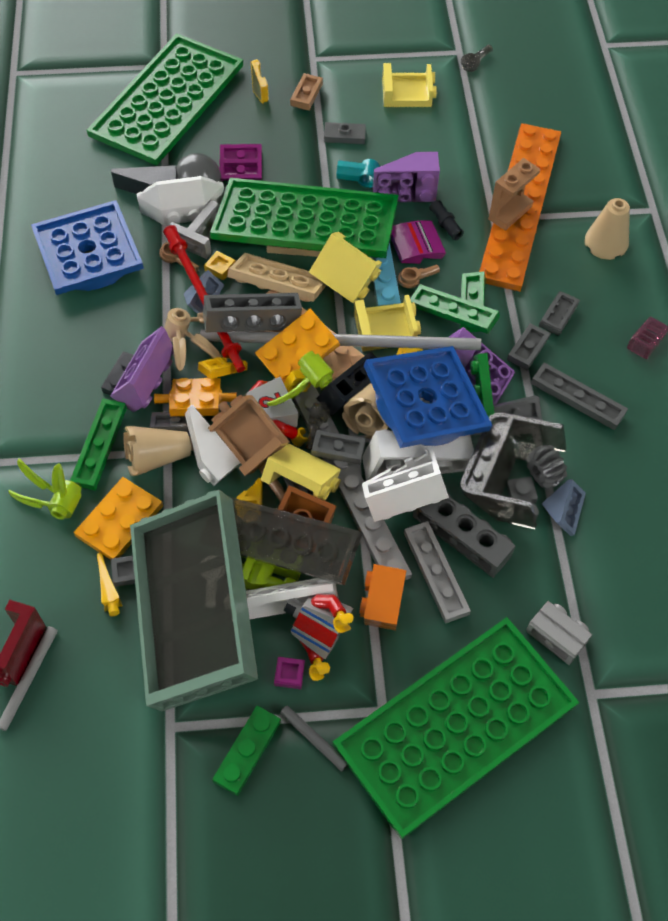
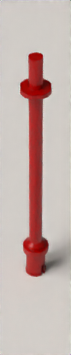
[163,225,245,373]

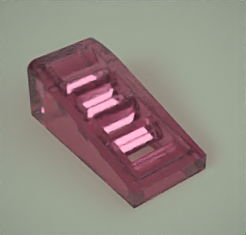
[627,316,668,360]

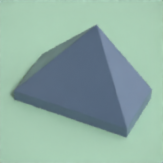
[184,270,224,314]
[542,479,586,536]

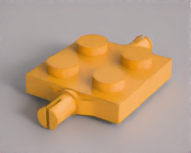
[154,377,237,417]

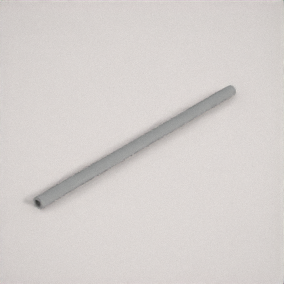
[200,329,482,351]

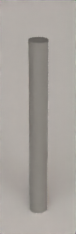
[0,626,58,731]

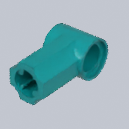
[336,159,380,188]

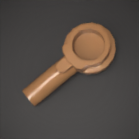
[159,242,199,272]
[398,264,440,288]

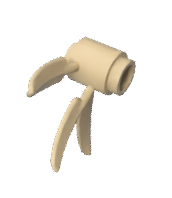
[164,308,222,371]

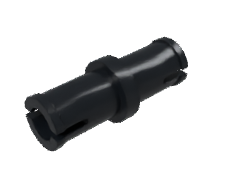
[429,200,464,240]

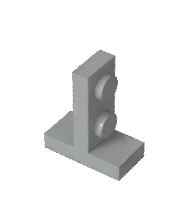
[169,200,219,259]

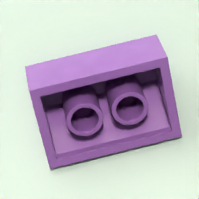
[110,326,174,412]

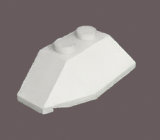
[137,176,224,225]

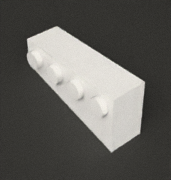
[362,429,476,481]

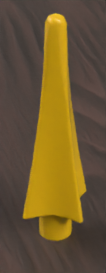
[97,553,123,617]

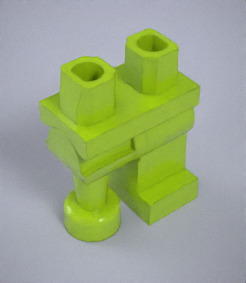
[239,536,306,590]

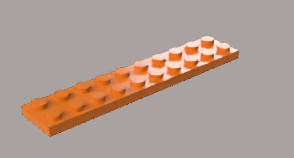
[479,123,561,292]

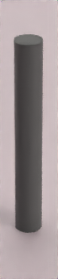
[280,705,348,772]

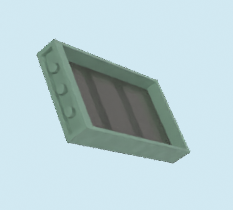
[130,490,258,711]

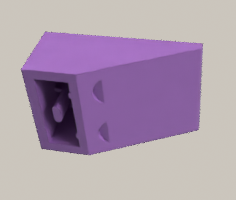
[373,152,440,202]
[449,327,515,405]

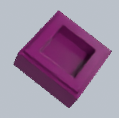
[274,657,305,689]

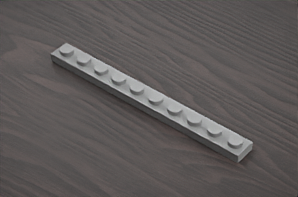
[293,384,412,580]

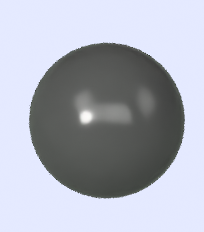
[176,153,221,182]

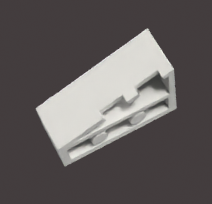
[362,446,449,522]

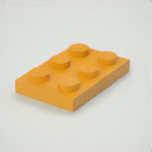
[255,309,340,383]
[74,477,163,560]

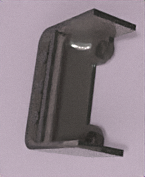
[460,413,567,529]

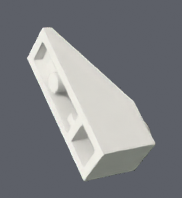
[185,405,240,486]

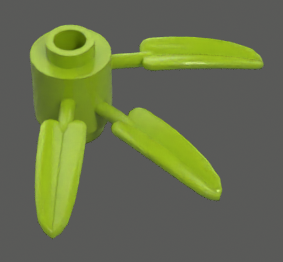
[266,351,334,406]
[8,458,82,520]

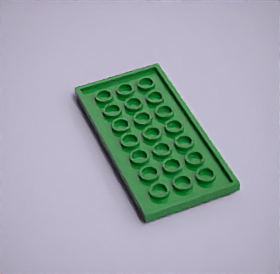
[86,33,244,166]
[210,178,399,258]
[332,617,579,840]

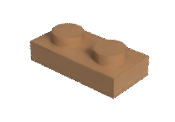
[290,73,323,110]

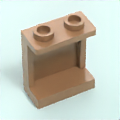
[488,158,540,231]
[208,395,289,476]

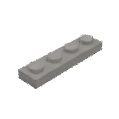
[404,521,471,624]

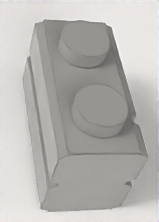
[526,601,592,665]

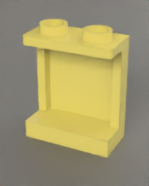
[382,63,437,107]
[309,232,382,303]
[354,295,421,352]
[261,444,341,501]

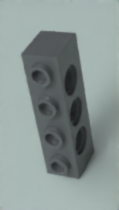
[203,293,302,333]
[413,492,515,578]

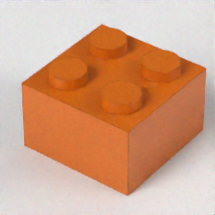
[359,564,406,631]

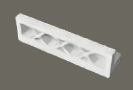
[225,575,338,619]

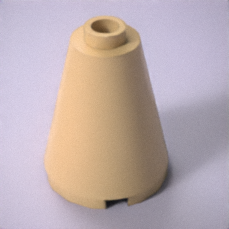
[585,198,630,260]
[342,383,388,439]
[124,426,194,476]

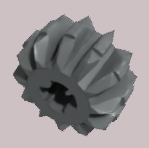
[526,445,567,488]

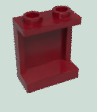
[0,599,47,687]

